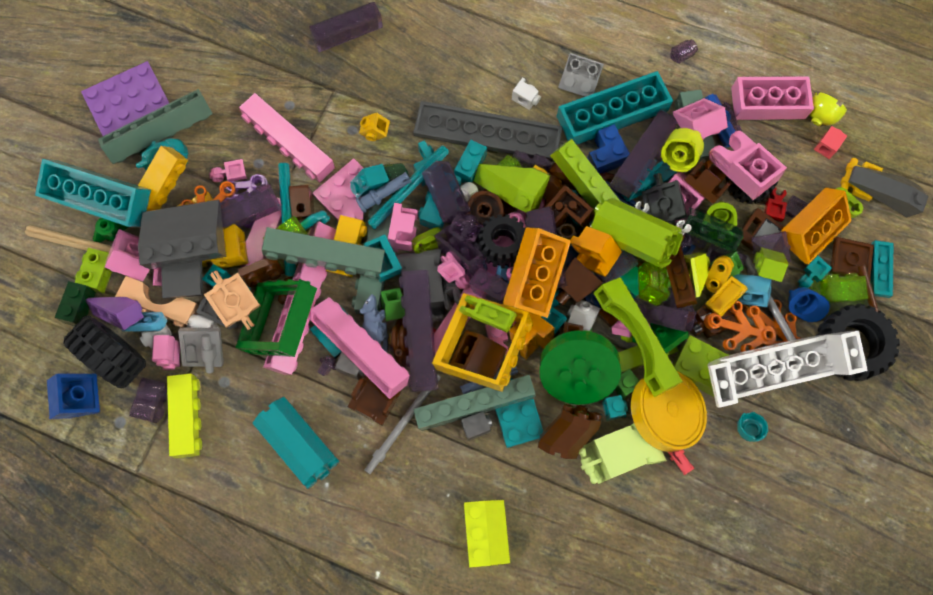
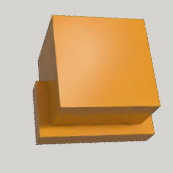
[570,226,622,277]
[509,313,555,360]

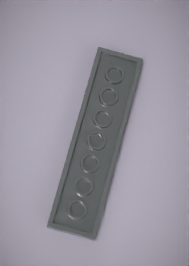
[413,101,562,162]

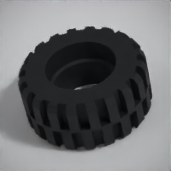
[816,304,900,381]
[63,316,146,389]

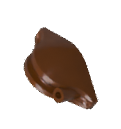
[388,318,416,367]

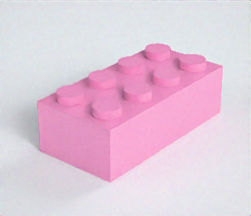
[731,77,814,120]

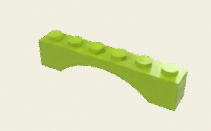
[594,277,683,397]

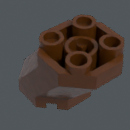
[538,403,602,459]

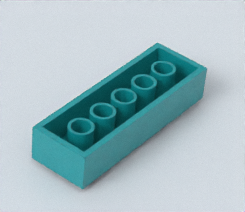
[556,71,673,145]
[35,159,151,227]

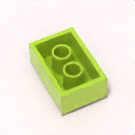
[673,335,729,397]

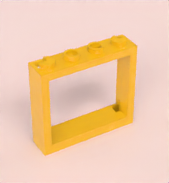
[432,293,533,392]

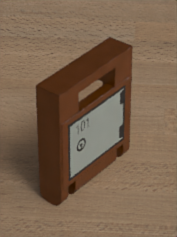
[735,208,785,254]

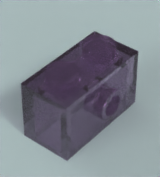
[469,268,508,304]

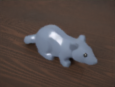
[360,294,388,353]

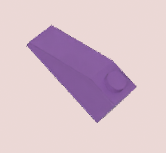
[86,297,144,330]

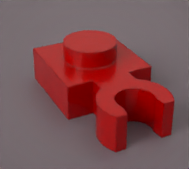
[764,188,787,222]

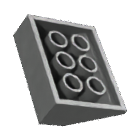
[138,200,226,269]

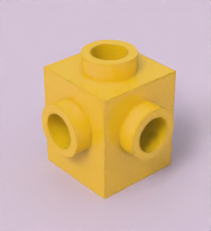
[359,113,390,142]

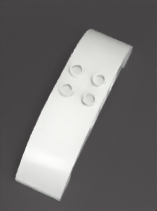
[707,331,868,408]

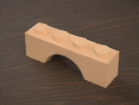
[115,276,199,328]

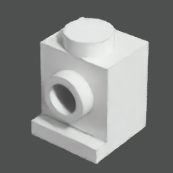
[512,77,541,110]

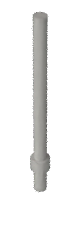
[741,255,796,341]
[364,373,441,475]

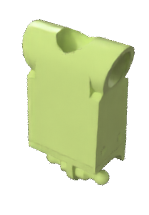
[579,423,667,484]

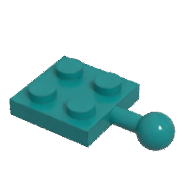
[495,378,543,448]

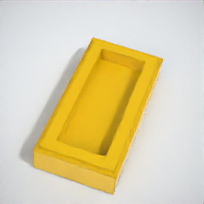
[705,276,748,317]

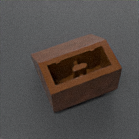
[449,330,507,379]

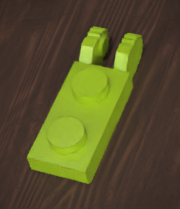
[459,295,517,333]

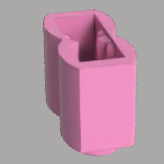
[152,335,181,370]

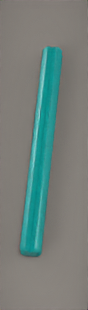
[368,145,449,229]
[278,163,296,276]

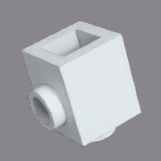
[567,300,600,331]

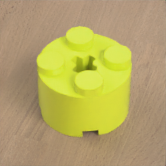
[661,128,704,172]

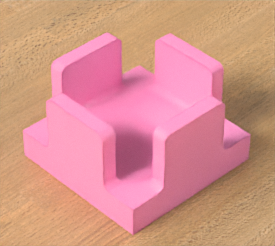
[388,203,418,252]

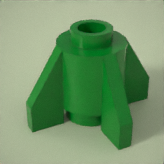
[93,217,129,243]

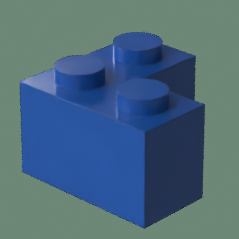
[587,124,630,174]

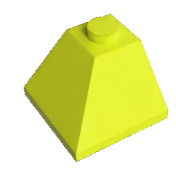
[684,252,710,297]

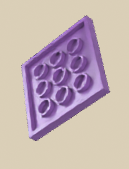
[81,61,169,136]

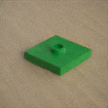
[632,319,689,354]

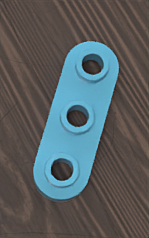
[121,312,167,332]

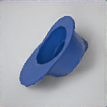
[788,287,830,322]

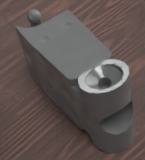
[395,249,445,326]

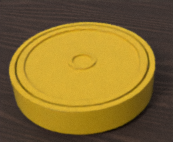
[631,371,707,452]

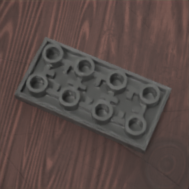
[161,261,203,299]

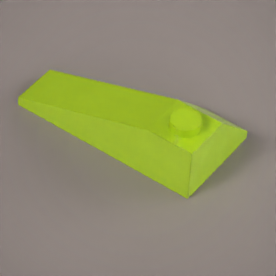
[474,164,550,214]

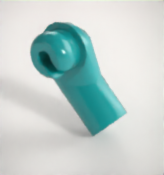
[301,210,330,230]

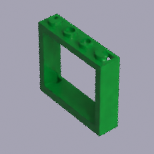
[235,279,317,357]

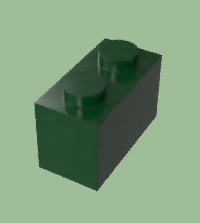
[54,281,96,326]

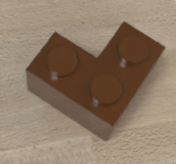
[539,185,595,230]

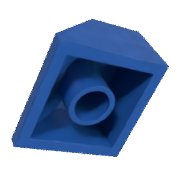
[47,374,100,419]

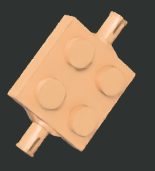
[204,271,261,330]

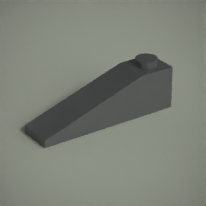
[848,166,929,218]

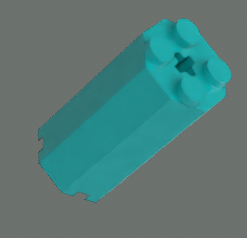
[252,397,340,489]

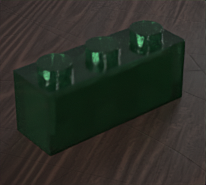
[683,207,744,252]

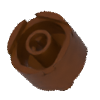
[465,191,505,229]

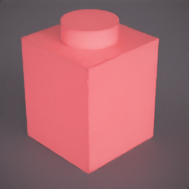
[814,126,847,159]

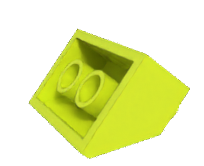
[464,500,510,568]

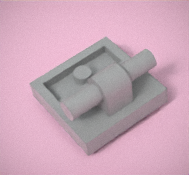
[558,53,604,97]
[178,328,224,373]

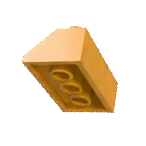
[781,188,852,264]
[503,227,571,318]

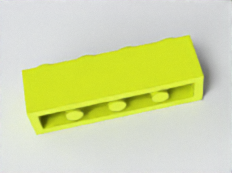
[167,373,202,458]

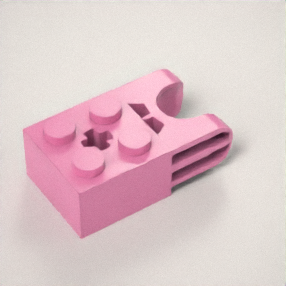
[709,131,787,200]

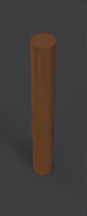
[857,265,879,312]

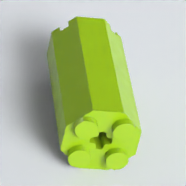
[590,198,683,268]

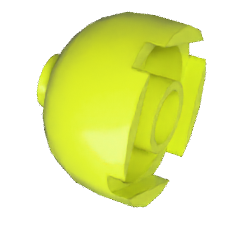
[809,92,847,126]

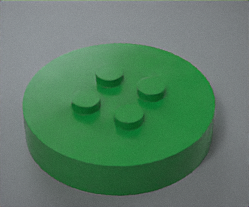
[539,330,621,405]

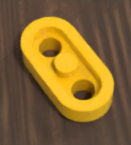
[705,256,734,293]

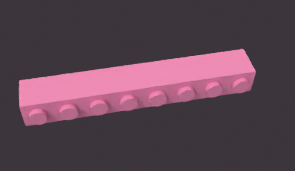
[263,222,336,375]

